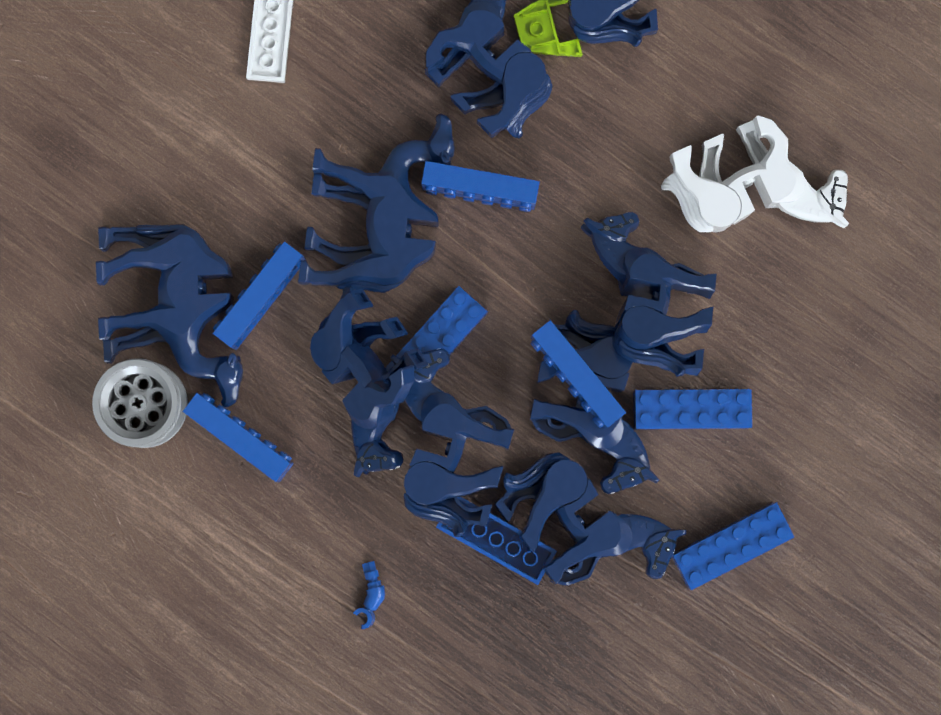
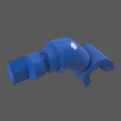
[353,561,385,629]

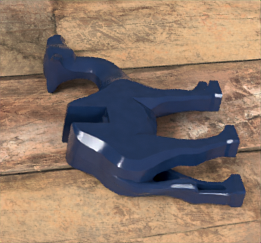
[298,114,455,293]
[96,224,243,407]

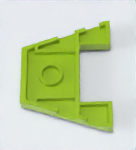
[514,0,583,57]

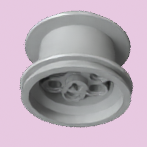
[92,359,188,448]

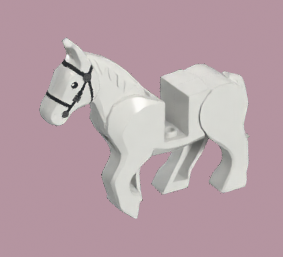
[661,116,849,233]

